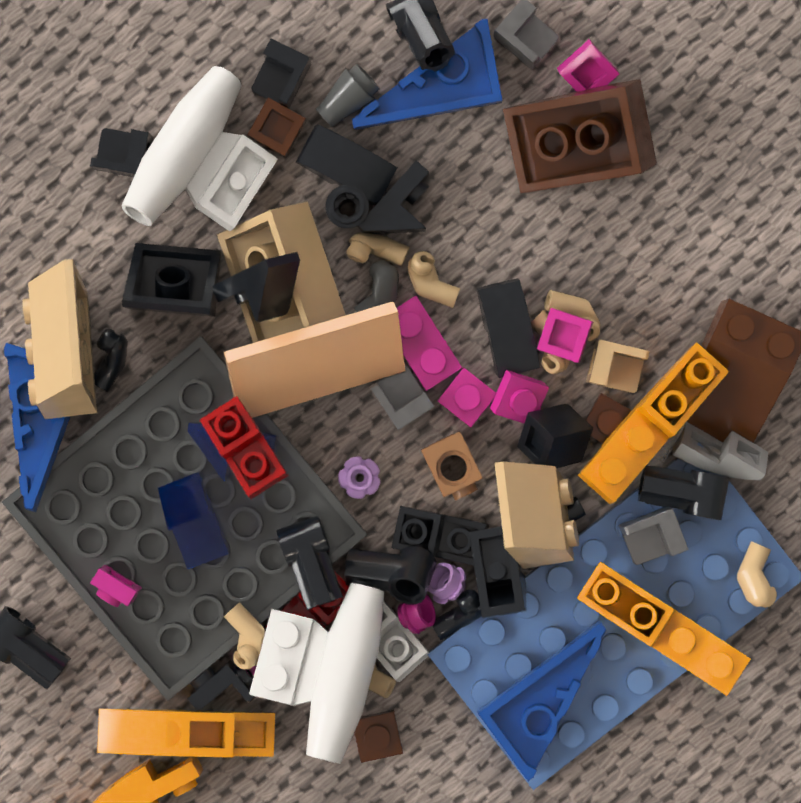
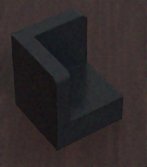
[251,38,311,109]
[90,128,154,177]
[517,404,593,468]

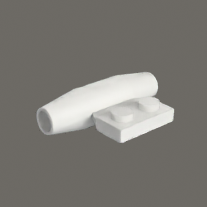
[122,66,278,231]
[249,583,384,764]

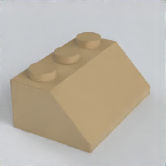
[217,201,346,343]
[22,259,97,419]

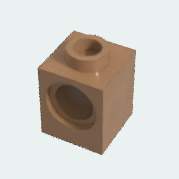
[421,431,483,500]

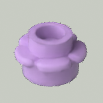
[338,456,380,499]
[428,562,466,604]

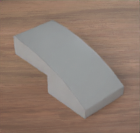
[673,421,769,480]

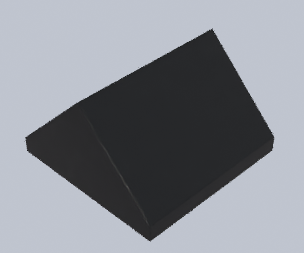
[122,243,221,317]

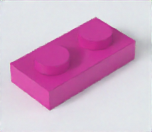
[397,296,462,391]

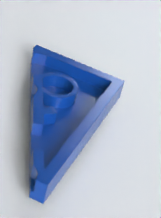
[352,19,503,130]
[4,343,71,512]
[477,621,606,781]

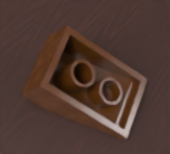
[503,79,657,193]
[687,299,801,443]

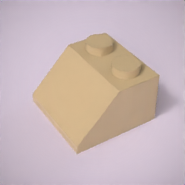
[495,461,579,569]

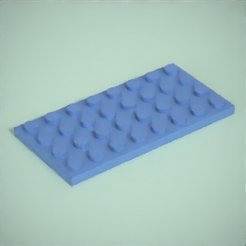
[428,442,801,790]

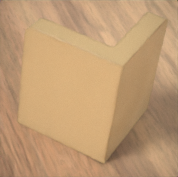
[586,339,650,393]

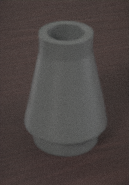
[316,63,380,127]

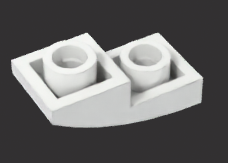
[377,601,429,682]

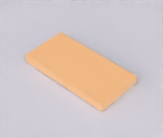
[224,302,405,418]

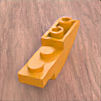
[577,342,729,504]
[577,562,751,696]
[97,708,275,758]
[92,757,204,803]

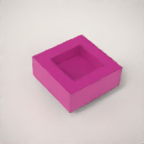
[557,39,619,92]
[537,308,593,363]
[437,367,496,428]
[490,370,549,423]
[90,565,142,607]

